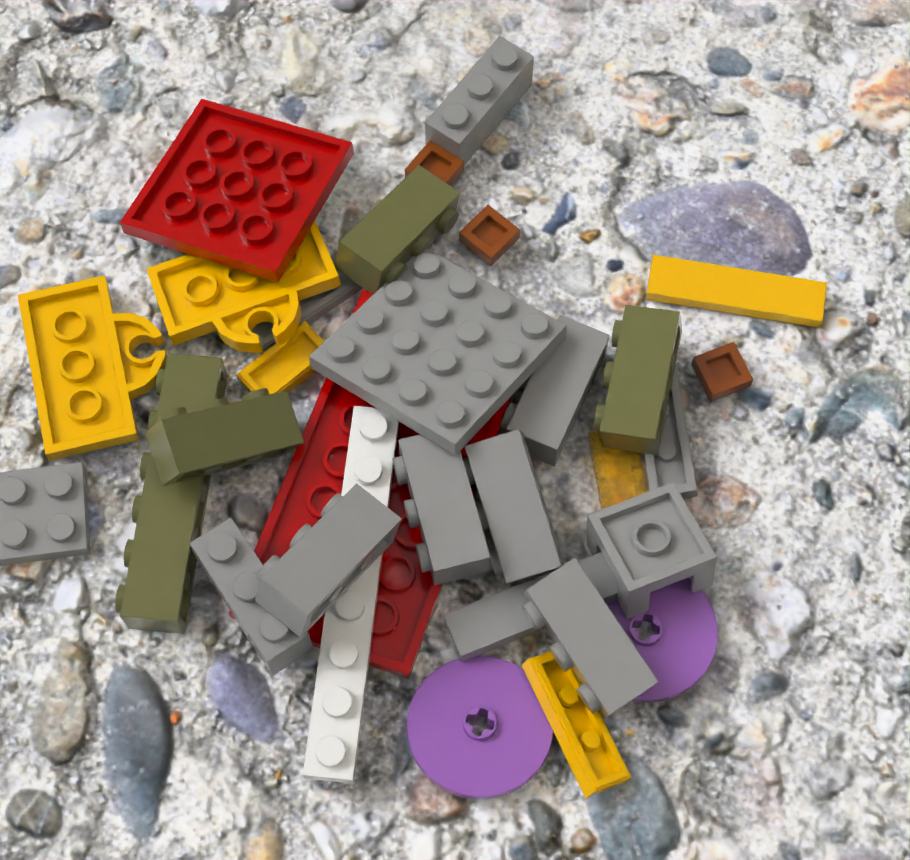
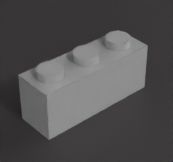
[425,36,534,166]
[501,315,610,466]
[463,429,564,583]
[392,434,491,586]
[255,483,402,638]
[189,517,314,676]
[522,558,658,718]

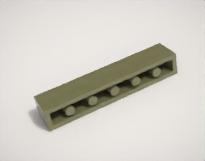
[115,353,228,634]

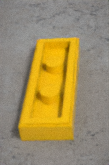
[521,652,632,799]

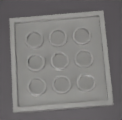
[309,249,567,456]

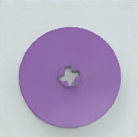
[607,577,718,702]
[407,656,553,799]

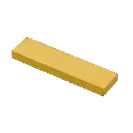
[645,254,827,328]

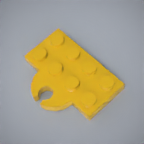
[146,221,341,353]
[18,275,167,461]

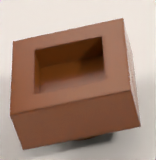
[405,140,464,186]
[459,205,520,266]
[691,342,754,402]

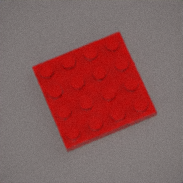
[120,99,354,282]

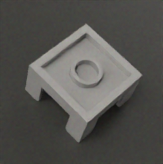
[587,482,717,619]

